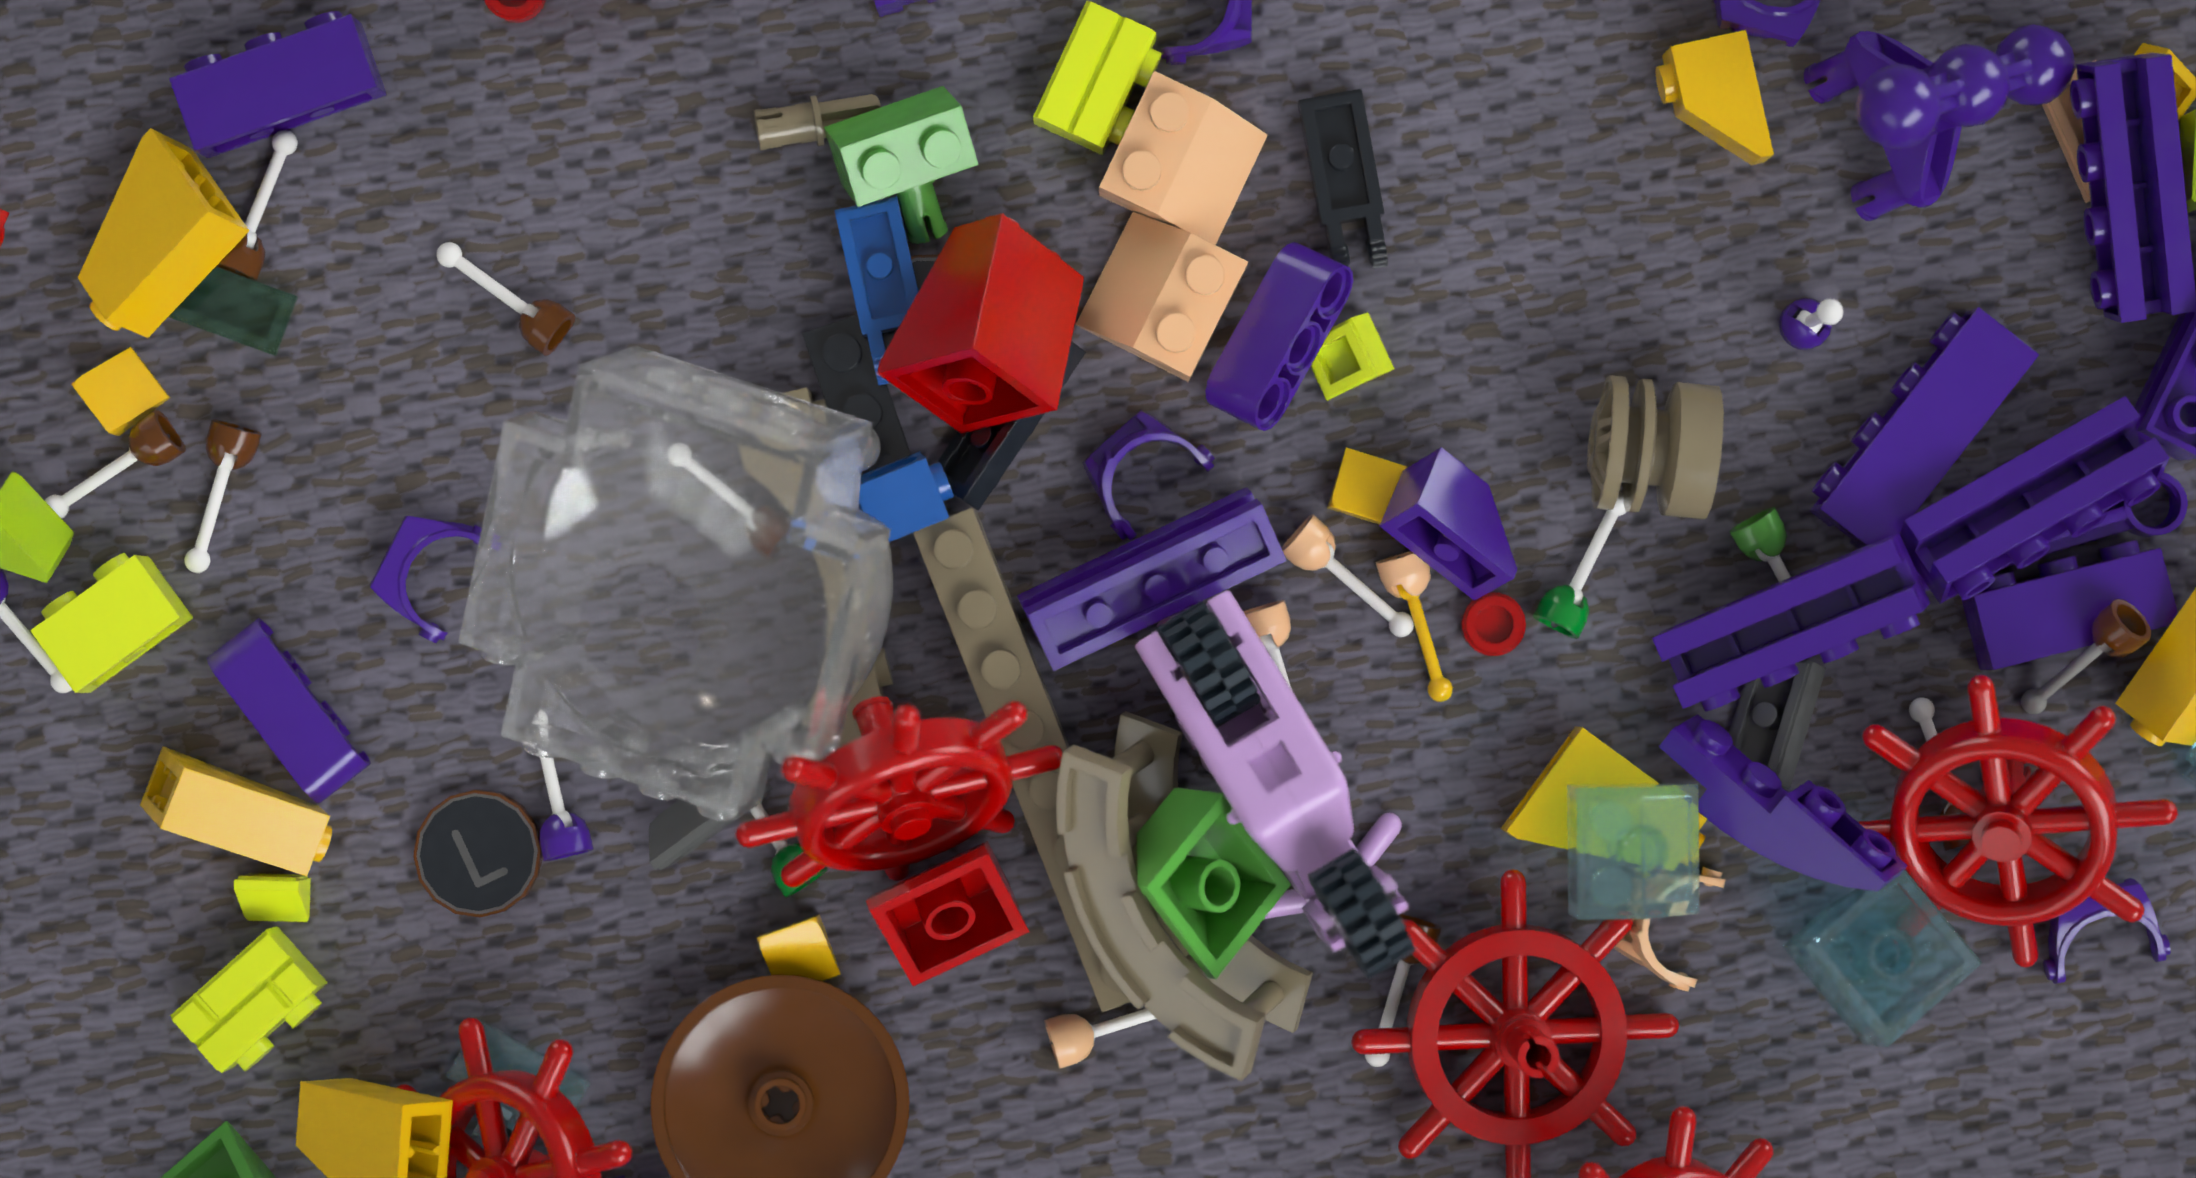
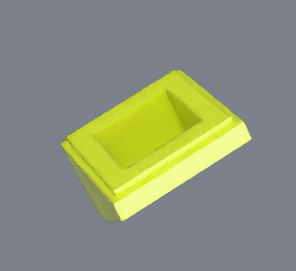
[1311,312,1394,401]
[234,873,311,922]

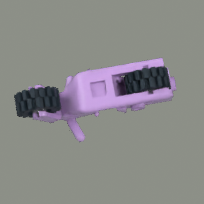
[1135,591,1416,979]

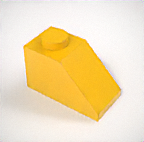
[1655,30,1774,165]

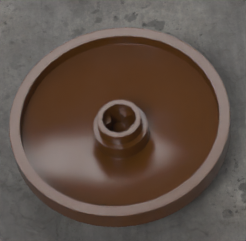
[650,974,910,1178]

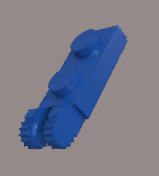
[834,196,918,385]

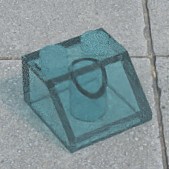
[1567,783,1700,920]
[1782,870,1982,1047]

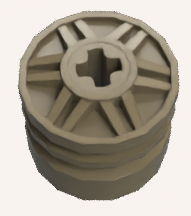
[1587,375,1724,520]

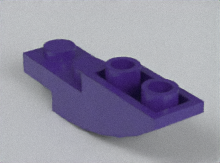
[1659,714,1908,892]

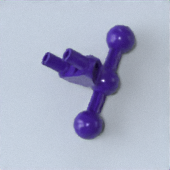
[1803,24,2076,221]

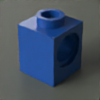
[849,451,954,547]

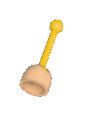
[1376,551,1453,702]

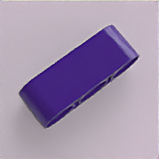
[1205,242,1353,431]
[206,618,371,804]

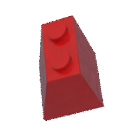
[877,213,1084,434]

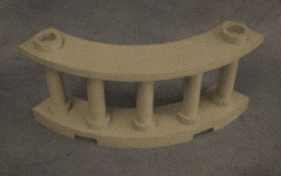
[1056,711,1313,1081]

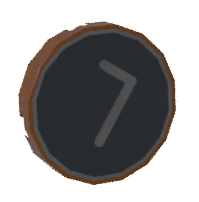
[413,789,543,918]

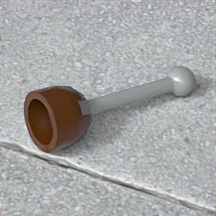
[2021,599,2151,714]

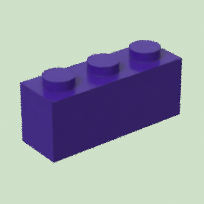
[169,11,387,159]
[1961,540,2178,670]

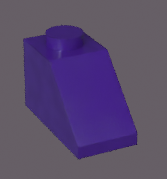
[1379,447,1517,601]

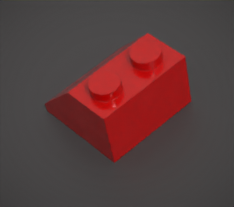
[866,841,1029,987]

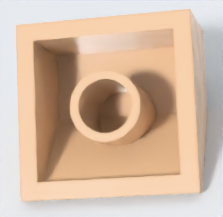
[1099,71,1268,245]
[1076,212,1248,382]

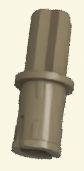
[754,94,881,151]

